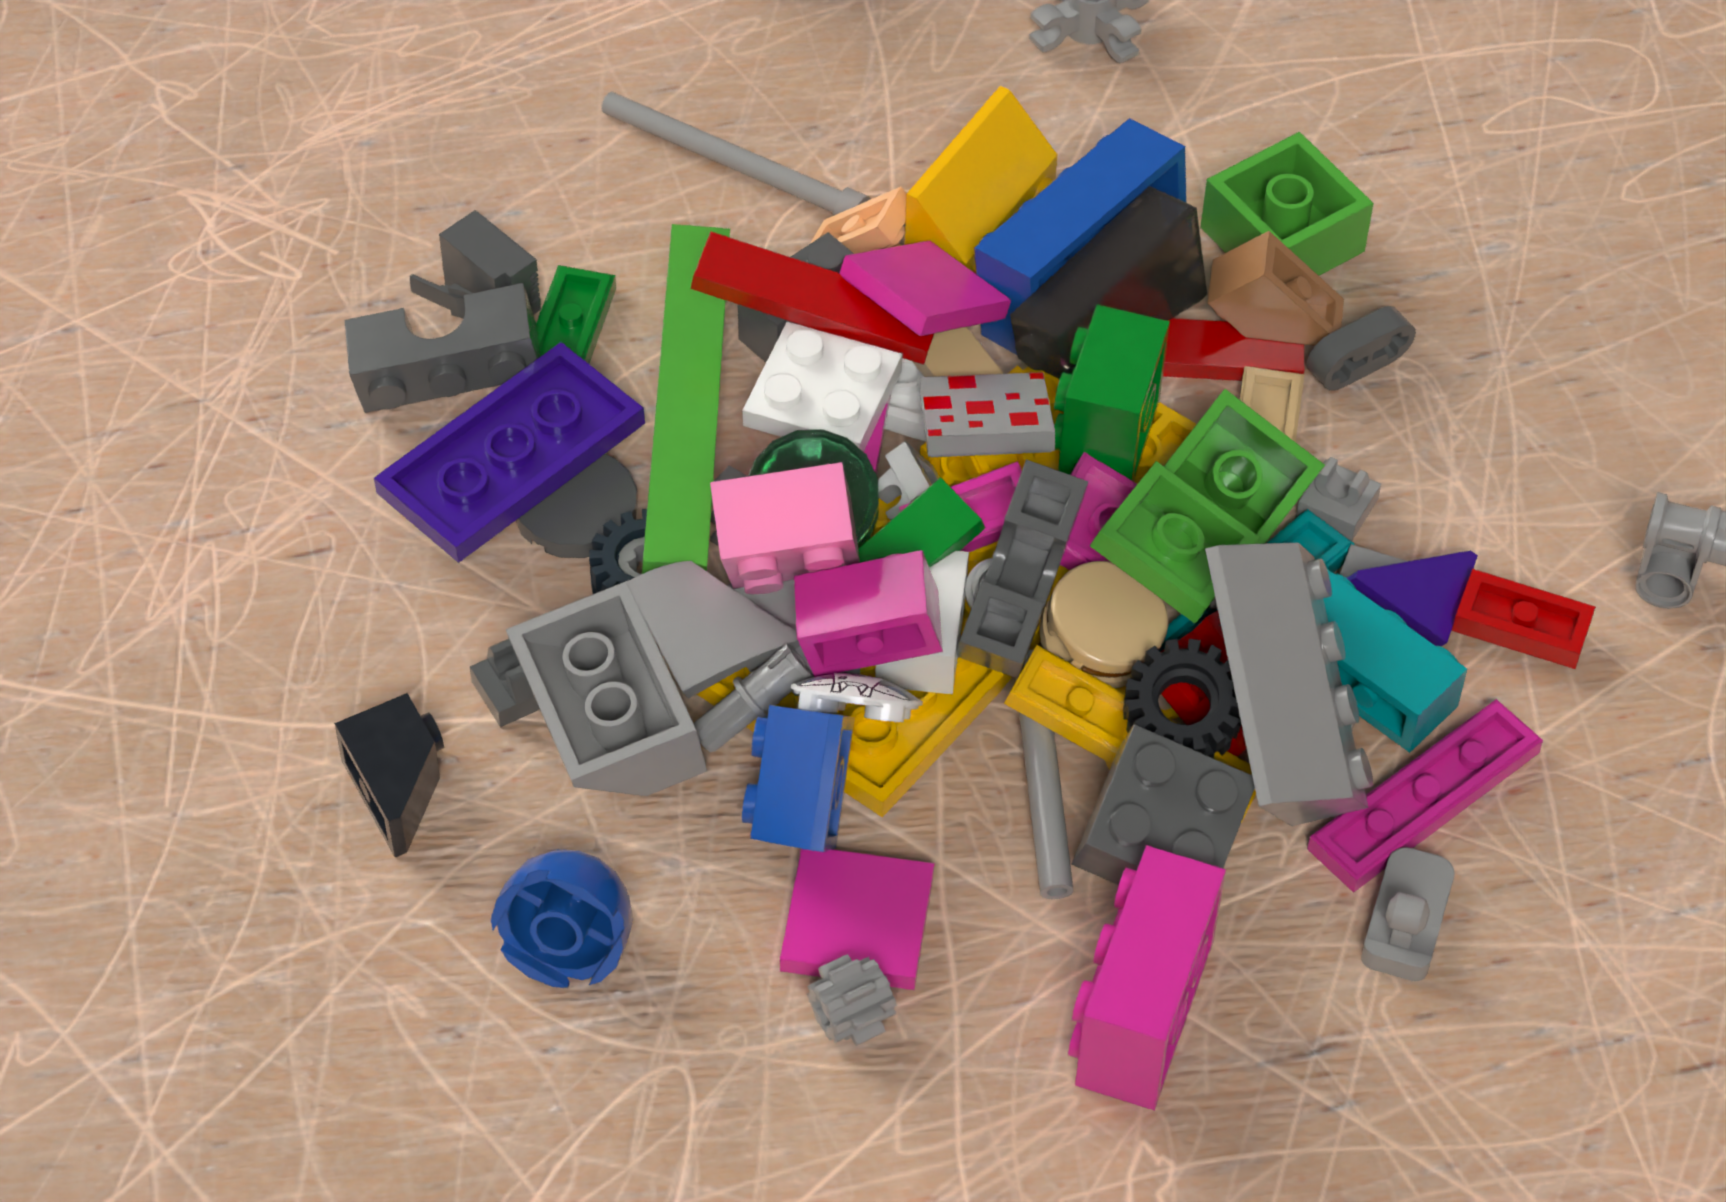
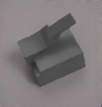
[409,210,541,319]

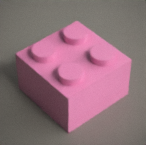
[710,462,860,595]

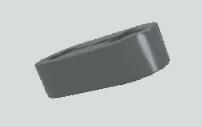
[1306,306,1416,391]

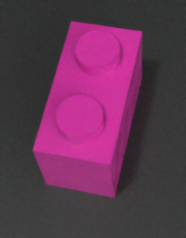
[794,550,943,677]

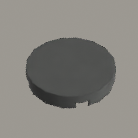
[516,454,638,558]

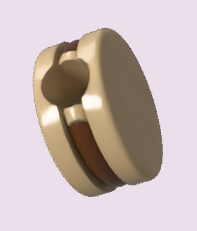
[1039,561,1168,689]

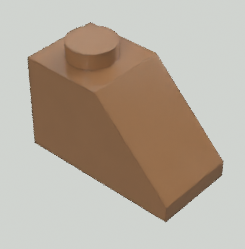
[1207,231,1344,346]

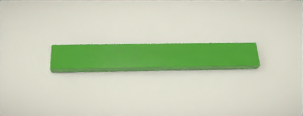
[642,224,730,574]

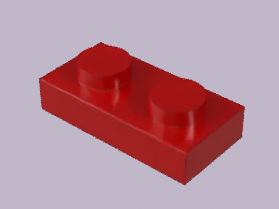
[1452,569,1596,669]

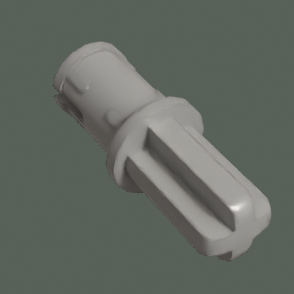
[694,643,813,752]

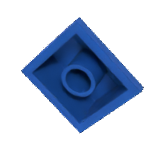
[742,705,855,852]

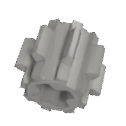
[807,954,897,1046]

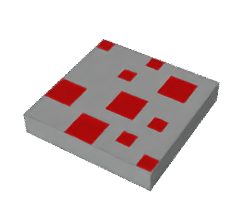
[920,372,1055,457]

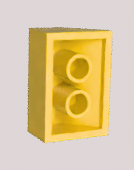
[905,86,1058,274]

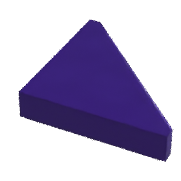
[1347,550,1478,647]

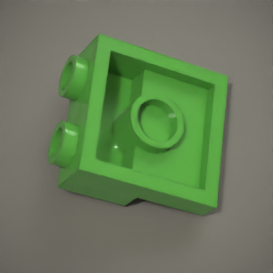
[1090,461,1260,623]

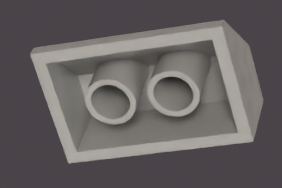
[506,581,707,796]

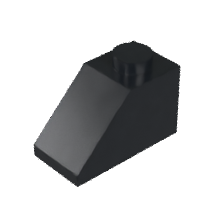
[334,693,444,858]

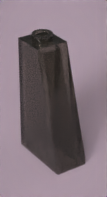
[1010,186,1207,379]

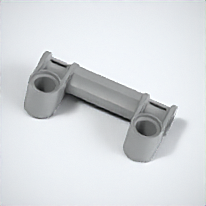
[1636,492,1726,609]

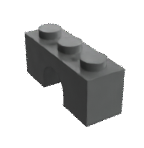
[345,283,540,413]
[957,460,1088,678]

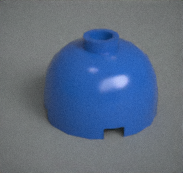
[490,849,633,988]

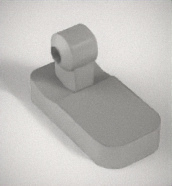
[1361,848,1455,981]

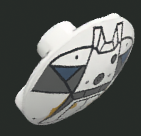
[791,673,923,722]

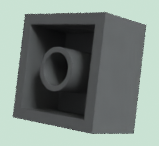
[1071,724,1255,885]

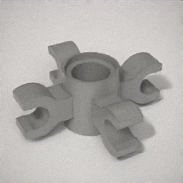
[1029,0,1149,63]

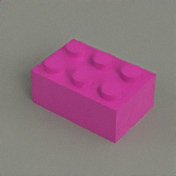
[1068,845,1226,1111]

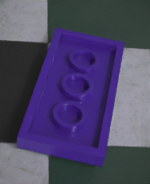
[374,342,645,563]

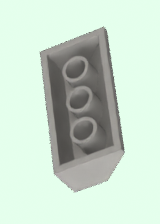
[1205,543,1373,826]

